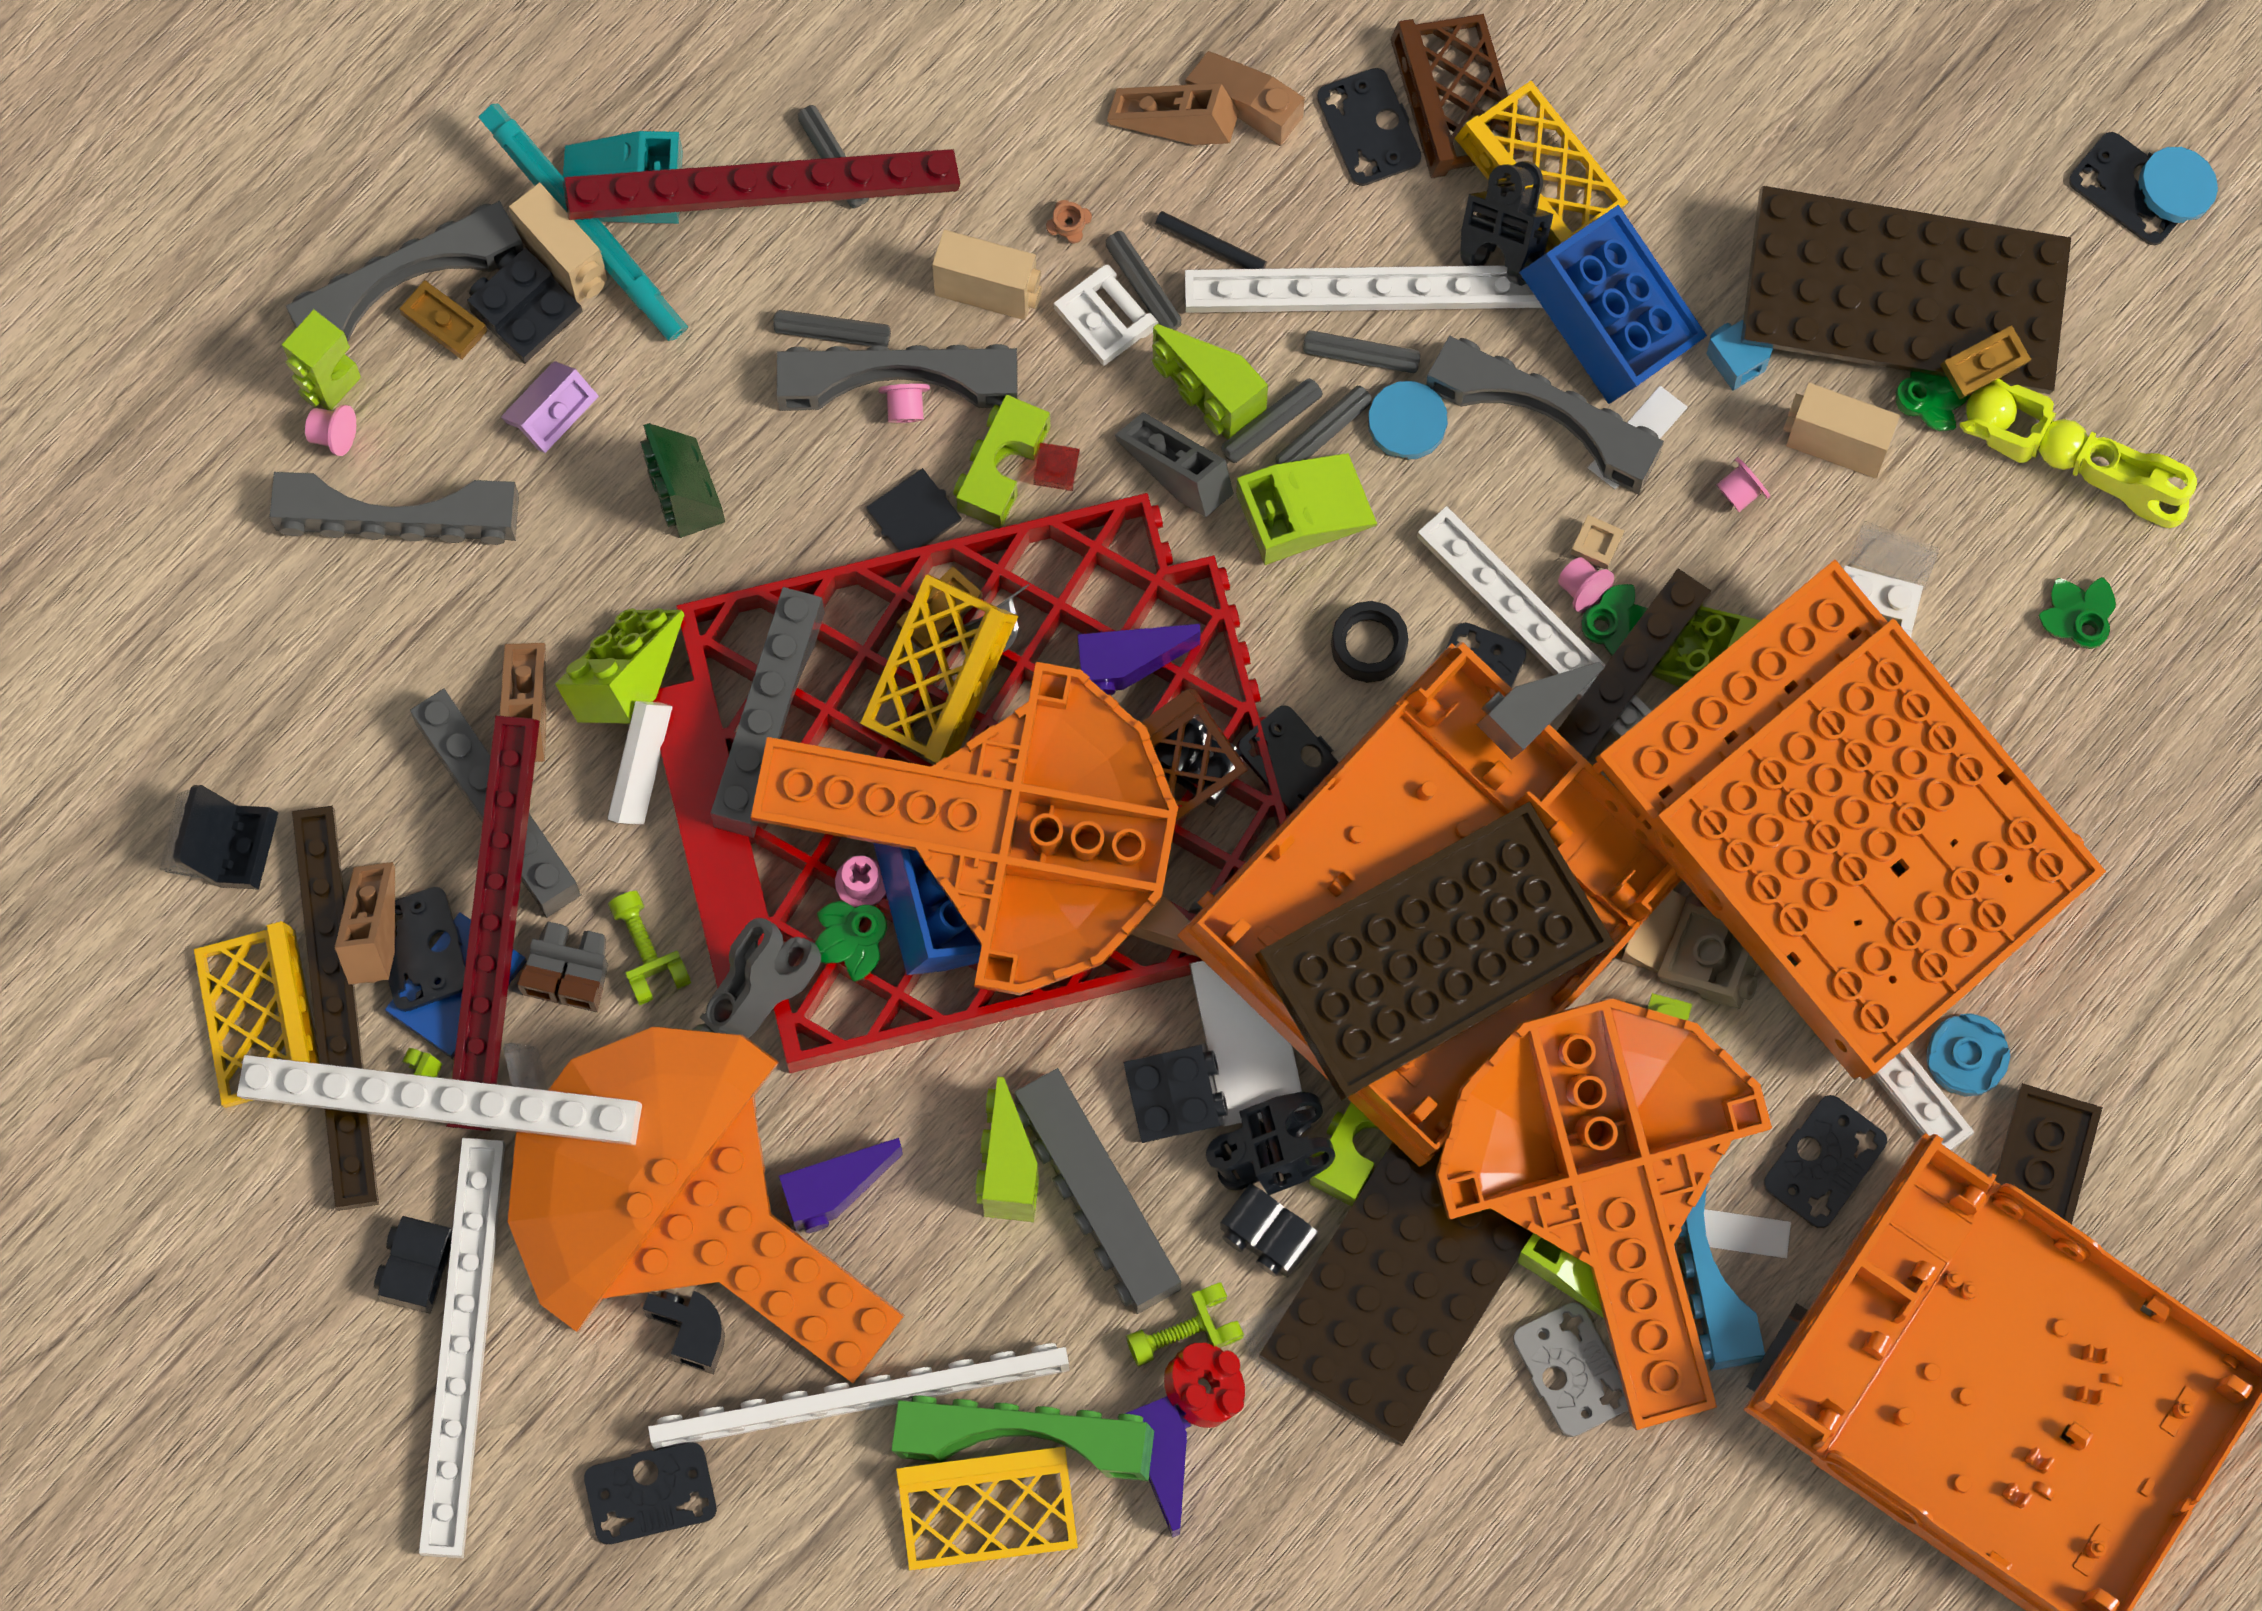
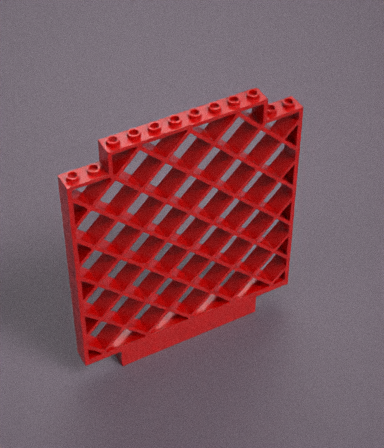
[653,493,1290,1073]

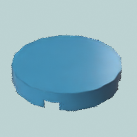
[2138,147,2218,223]
[1368,381,1448,460]
[1926,1013,2011,1097]

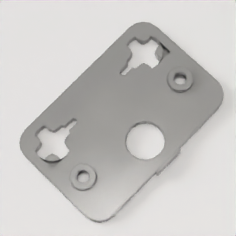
[1513,1302,1628,1437]

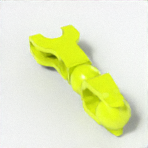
[1959,379,2197,528]

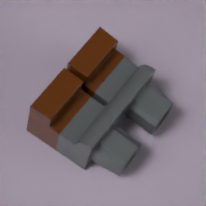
[518,921,608,1013]

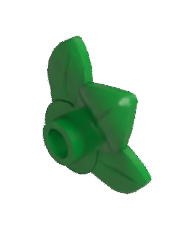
[1895,371,1971,431]
[2038,577,2116,649]
[1581,584,1648,656]
[815,901,887,982]

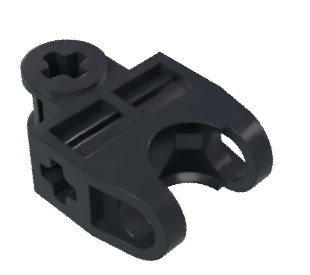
[1460,161,1554,286]
[1206,1092,1335,1195]

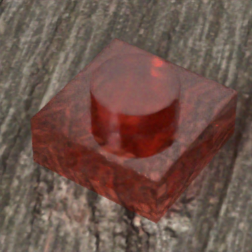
[1033,442,1080,491]

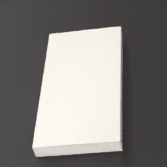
[1189,961,1306,1126]

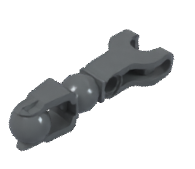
[692,918,821,1038]

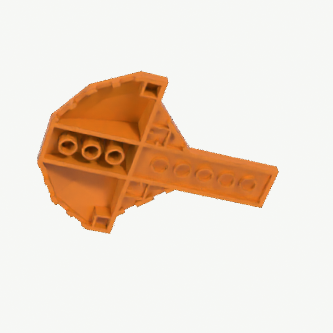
[751,662,1178,995]
[1435,998,1772,1430]
[507,1026,905,1383]

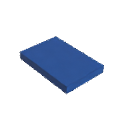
[385,912,527,1059]

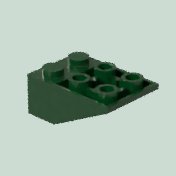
[640,423,725,538]

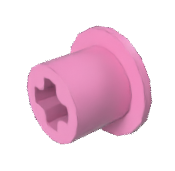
[879,384,930,423]
[305,405,356,456]
[1716,457,1771,512]
[1558,557,1614,613]
[835,855,886,908]

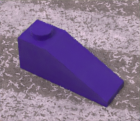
[1078,624,1201,696]
[779,1138,903,1233]
[1124,1396,1192,1538]

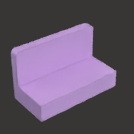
[501,361,599,453]

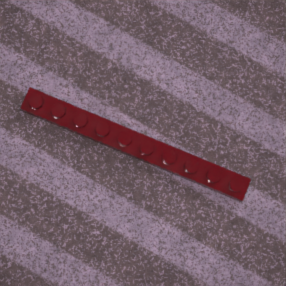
[563,149,961,220]
[446,715,540,1132]

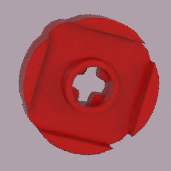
[1164,1343,1245,1428]

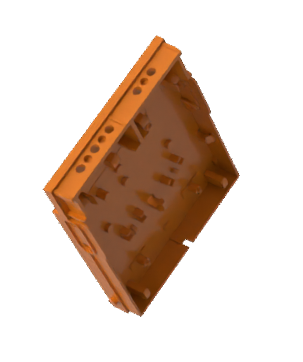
[1593,559,2106,1080]
[1177,642,1682,1167]
[1743,1133,2262,1611]

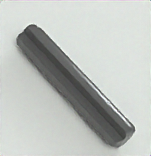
[798,105,869,208]
[1106,231,1182,330]
[773,310,891,347]
[1303,330,1421,373]
[1221,378,1323,463]
[1275,385,1372,464]

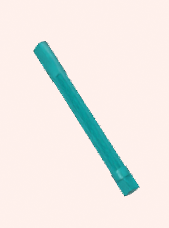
[478,103,688,341]

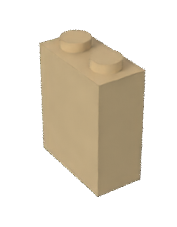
[509,182,608,303]
[932,229,1042,321]
[1783,383,1900,478]

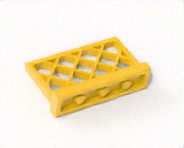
[1455,80,1628,253]
[860,574,1019,763]
[194,921,320,1108]
[896,1446,1078,1571]

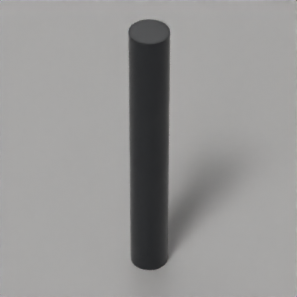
[1155,211,1267,269]

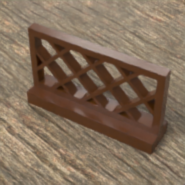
[1390,14,1525,178]
[1141,689,1248,822]

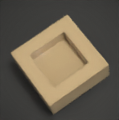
[1571,515,1625,570]

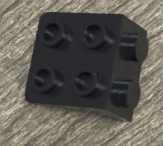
[173,785,279,890]

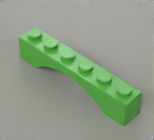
[891,1395,1154,1481]

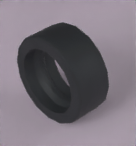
[1331,601,1409,683]

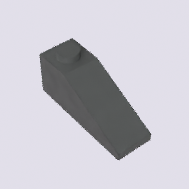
[1115,412,1234,517]
[1476,662,1605,760]

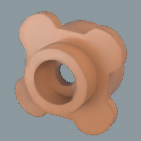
[1046,200,1092,244]

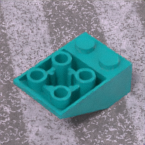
[563,131,683,224]

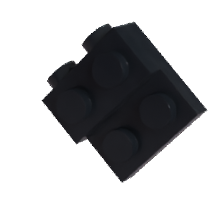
[467,248,583,364]
[1123,1043,1228,1143]

